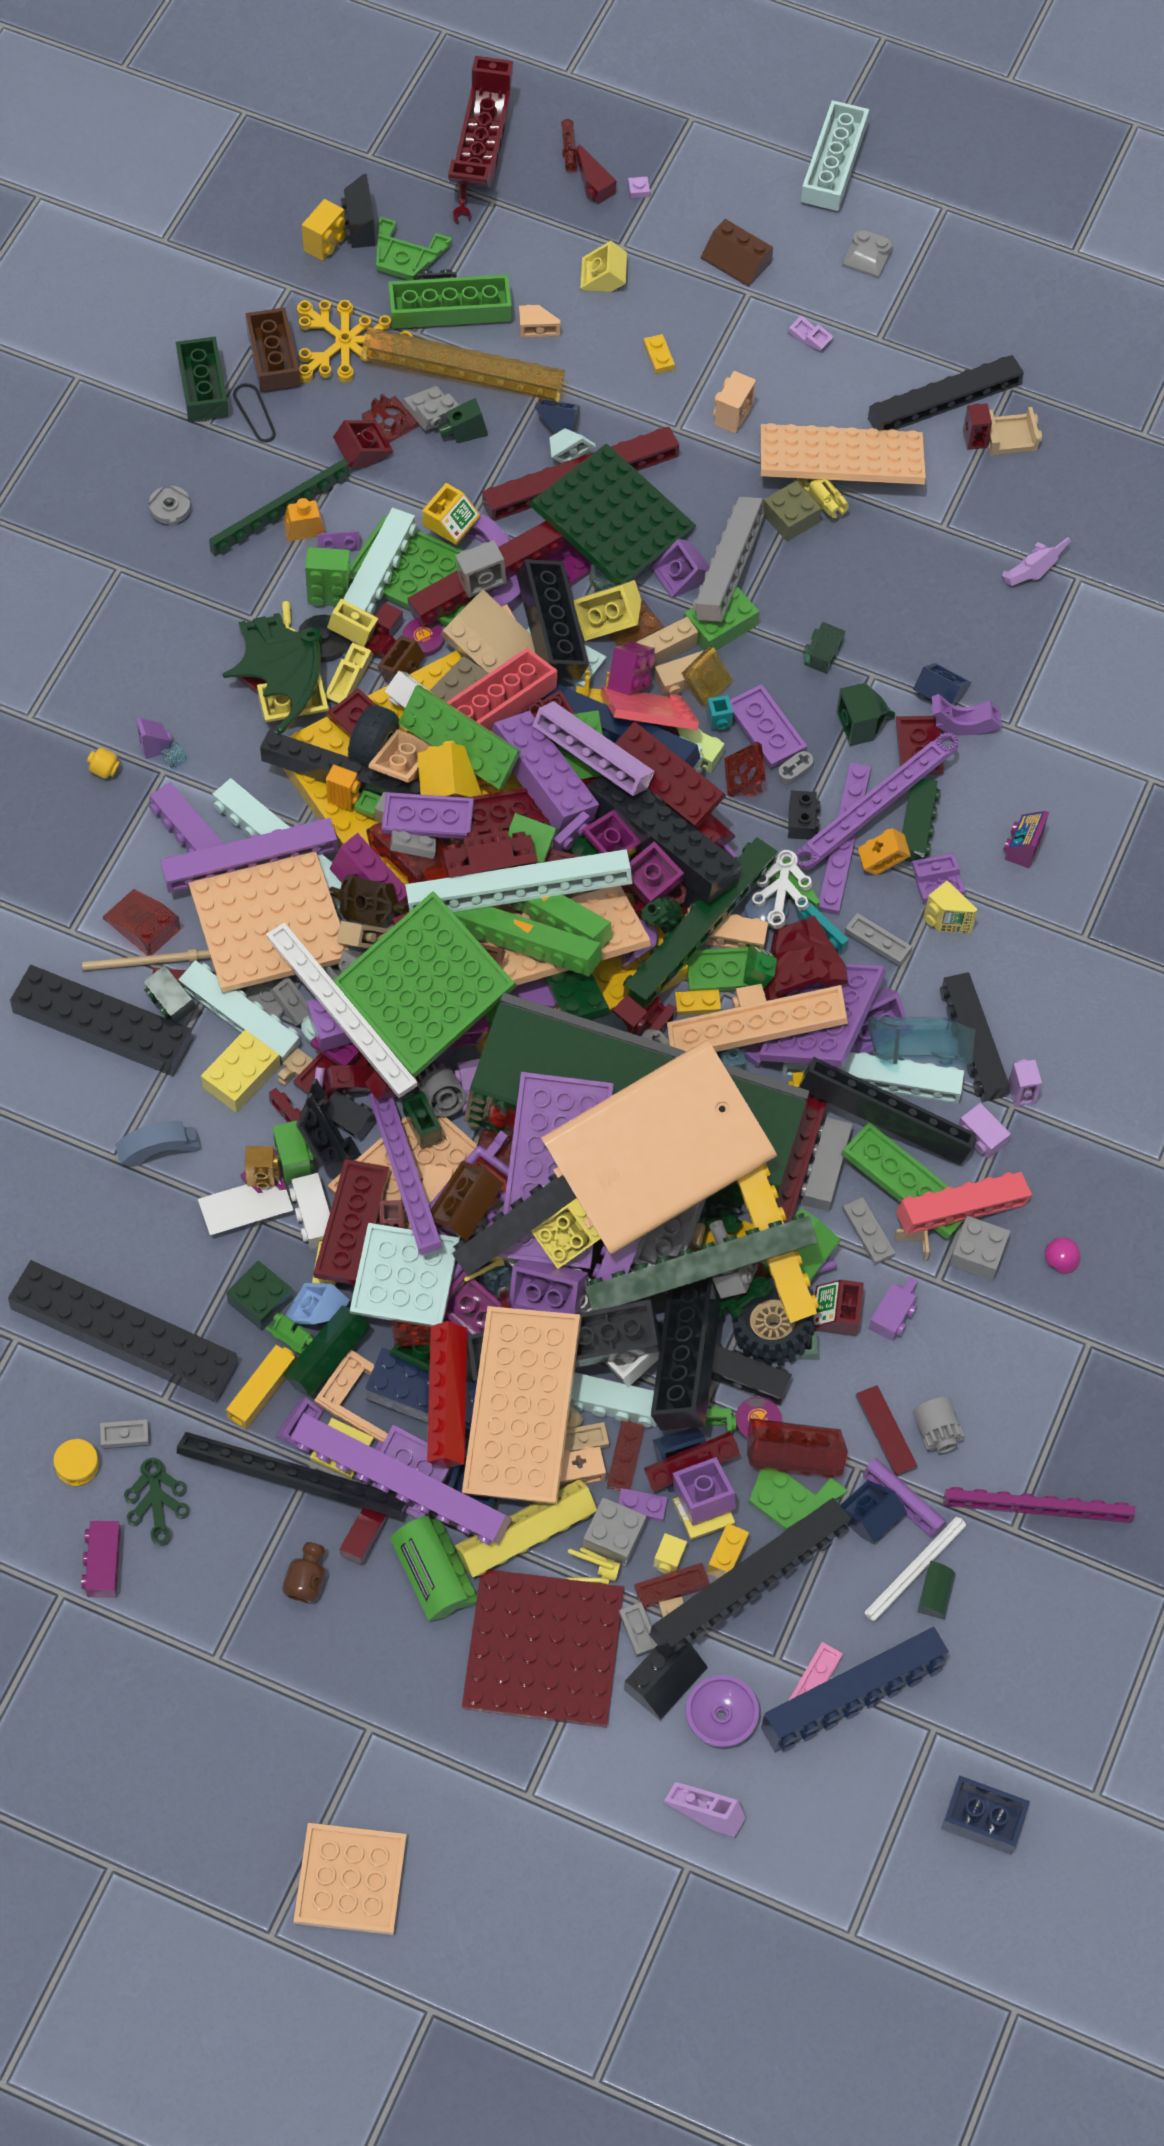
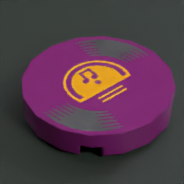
[403,619,444,657]
[735,1397,782,1443]

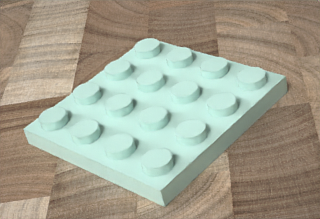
[350,1223,460,1327]

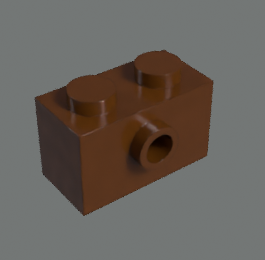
[377,635,425,684]

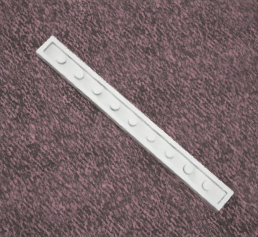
[266,923,417,1098]

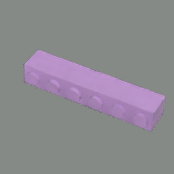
[532,701,655,796]

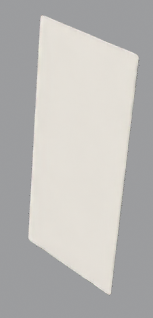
[198,1178,293,1235]

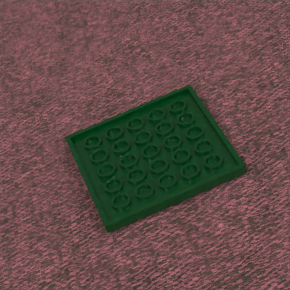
[529,443,696,586]

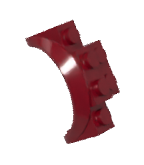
[442,827,537,878]

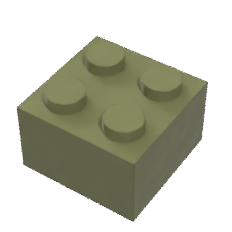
[764,480,821,542]

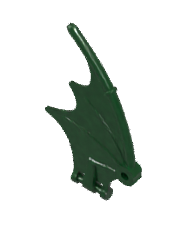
[222,613,322,734]

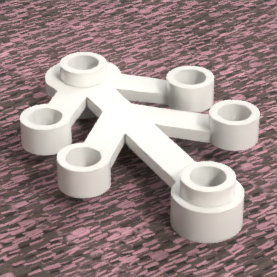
[752,850,812,929]

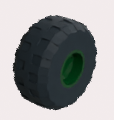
[348,705,400,766]

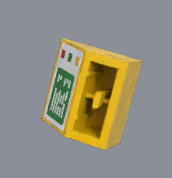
[422,483,480,545]

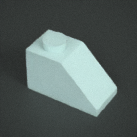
[549,428,596,463]

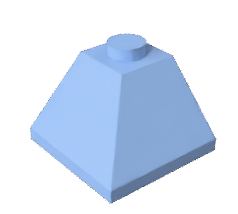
[286,1283,350,1324]

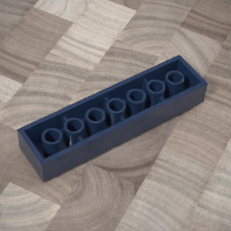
[761,1627,949,1753]

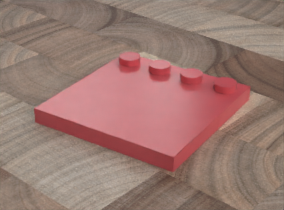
[600,686,699,730]

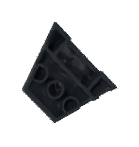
[296,1078,361,1167]

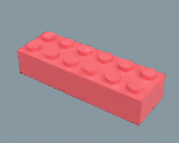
[447,647,557,731]

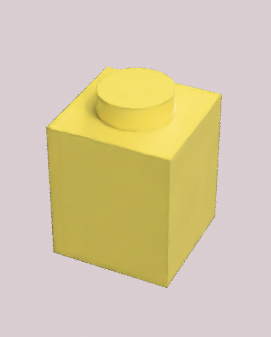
[653,1533,687,1575]

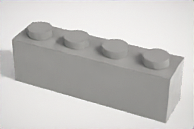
[800,1117,852,1212]

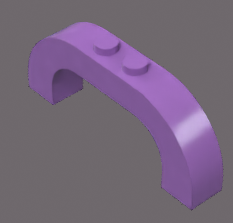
[439,513,522,612]

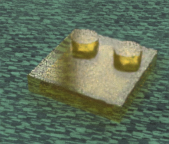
[681,646,733,707]

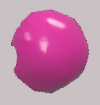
[1045,1238,1081,1274]

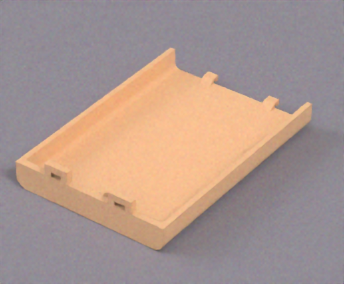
[541,1040,777,1256]

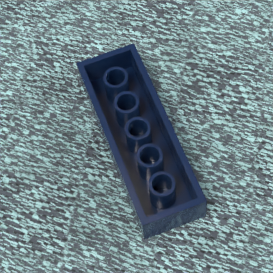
[363,1348,477,1439]

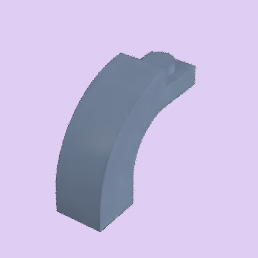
[115,1121,200,1166]

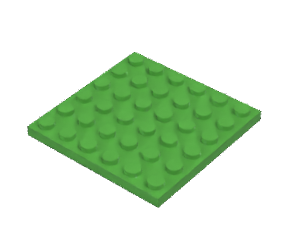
[333,891,517,1077]

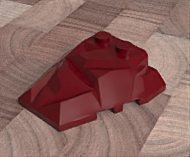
[763,915,849,1001]

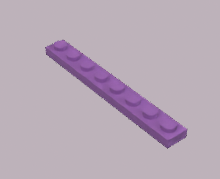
[819,762,871,915]

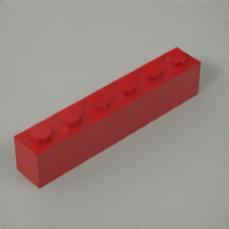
[427,1321,467,1468]

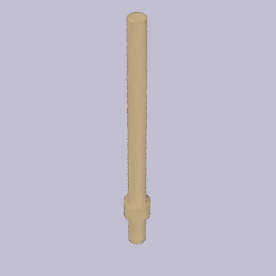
[82,949,211,971]

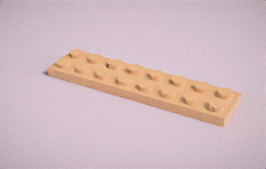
[667,985,848,1052]

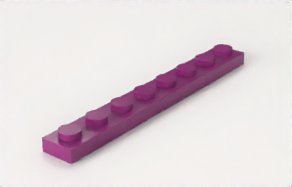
[943,1487,1135,1523]

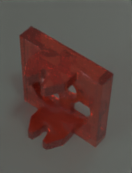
[362,394,418,443]
[724,742,766,797]

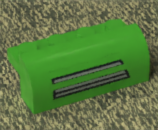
[389,1516,477,1621]

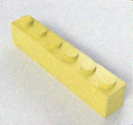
[455,1479,597,1577]

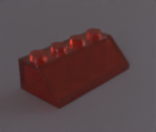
[747,1418,848,1477]

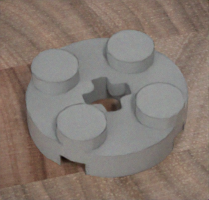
[149,486,191,526]

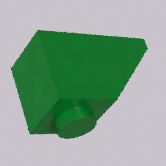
[743,944,777,989]

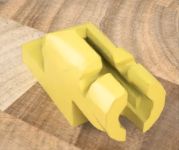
[797,478,849,518]

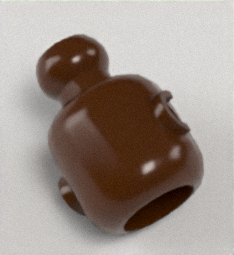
[282,1542,326,1603]

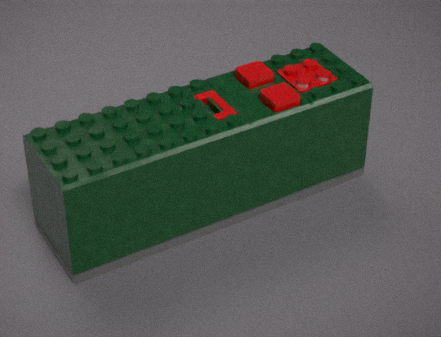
[464,992,809,1213]

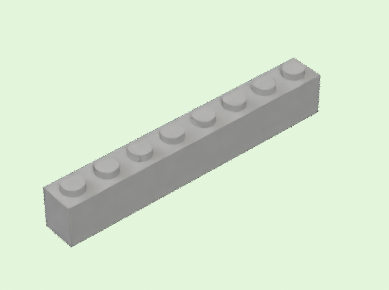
[693,497,765,622]

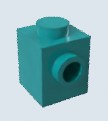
[706,695,733,730]

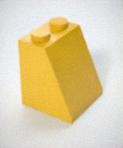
[417,741,482,798]

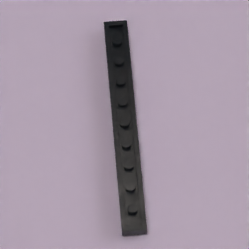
[176,1432,408,1519]

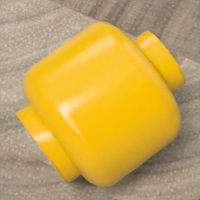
[86,747,120,779]

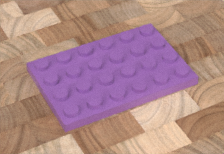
[759,964,886,1067]

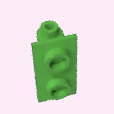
[265,1313,314,1354]

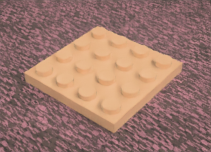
[294,1823,407,1935]

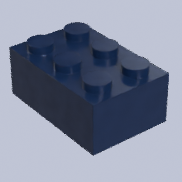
[941,1775,1030,1855]

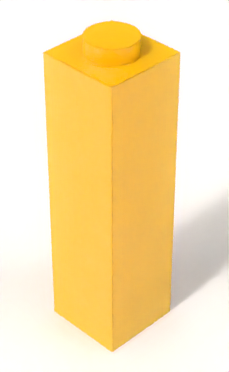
[226,1345,295,1430]

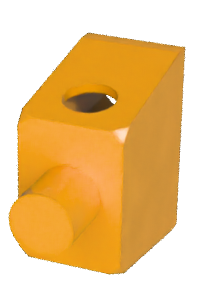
[284,498,326,542]

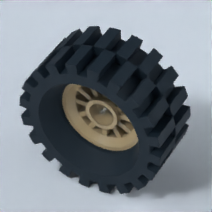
[731,1278,815,1366]

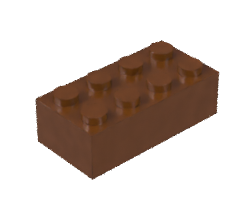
[245,307,300,392]

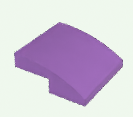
[912,853,966,904]

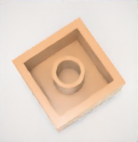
[713,371,756,434]

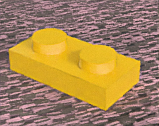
[643,334,675,374]
[675,990,721,1016]

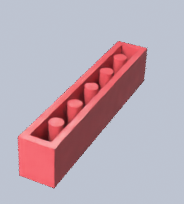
[895,1172,1032,1235]

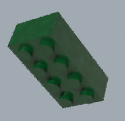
[176,337,229,421]

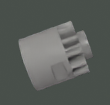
[417,1063,466,1117]
[913,1397,965,1453]

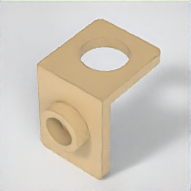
[894,1229,929,1261]

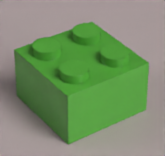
[272,1121,314,1185]

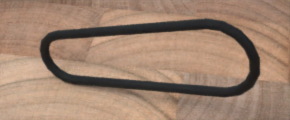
[233,383,276,442]

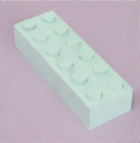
[801,100,869,211]

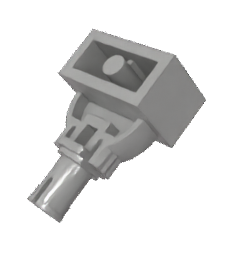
[709,1220,757,1298]

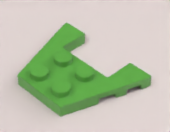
[376,217,452,280]
[749,1435,847,1531]

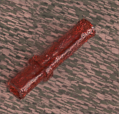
[561,119,577,172]

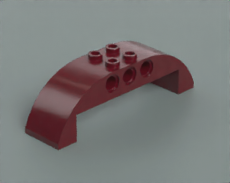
[448,56,513,188]

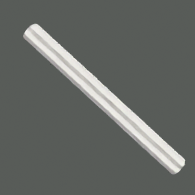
[864,1517,966,1622]

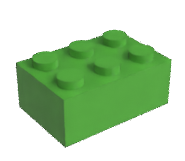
[305,547,351,607]
[684,586,760,651]

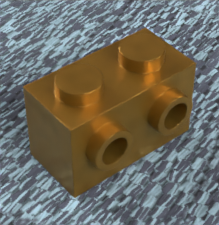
[245,1146,280,1189]

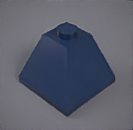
[535,399,580,433]

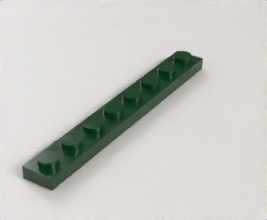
[209,459,349,556]

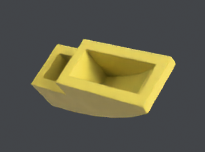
[325,643,374,703]

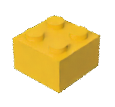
[302,199,346,261]

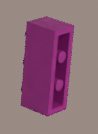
[81,1521,121,1598]

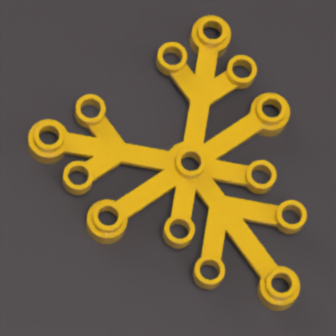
[297,300,414,383]

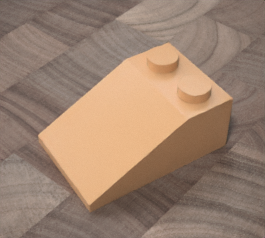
[369,729,432,782]

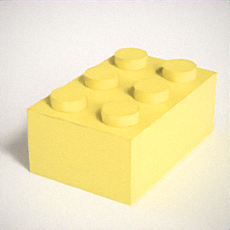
[201,1030,281,1113]

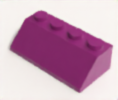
[329,832,409,918]

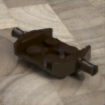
[329,874,409,928]

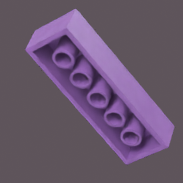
[491,711,599,833]

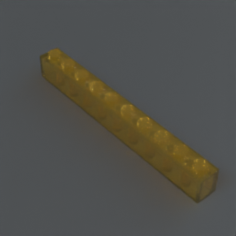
[362,327,565,402]

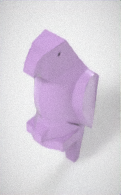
[1002,537,1071,586]

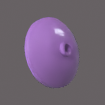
[686,1675,759,1747]

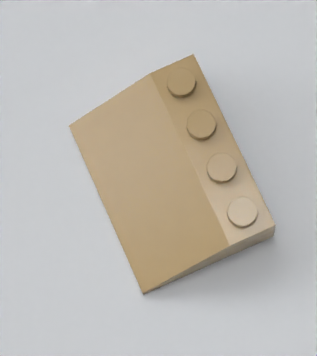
[440,590,536,673]

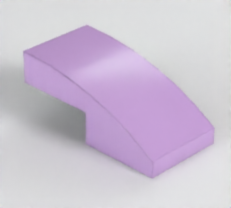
[787,316,834,351]

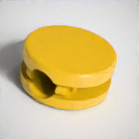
[53,1439,99,1486]

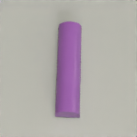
[863,1458,947,1539]

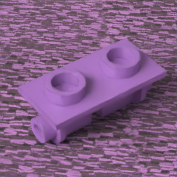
[317,530,360,551]

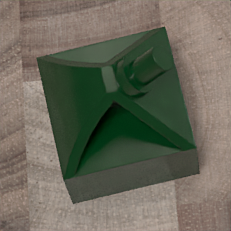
[836,683,895,746]

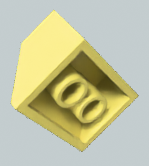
[573,580,641,641]
[257,673,329,722]

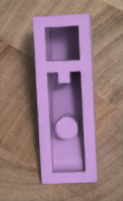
[664,1782,746,1837]

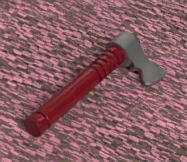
[497,1280,511,1308]

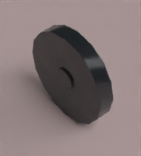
[298,614,350,662]

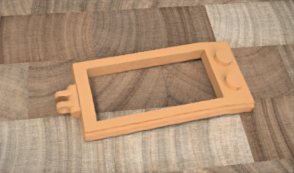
[314,1350,388,1442]

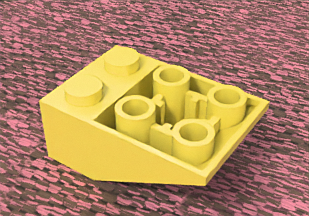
[531,1198,601,1269]

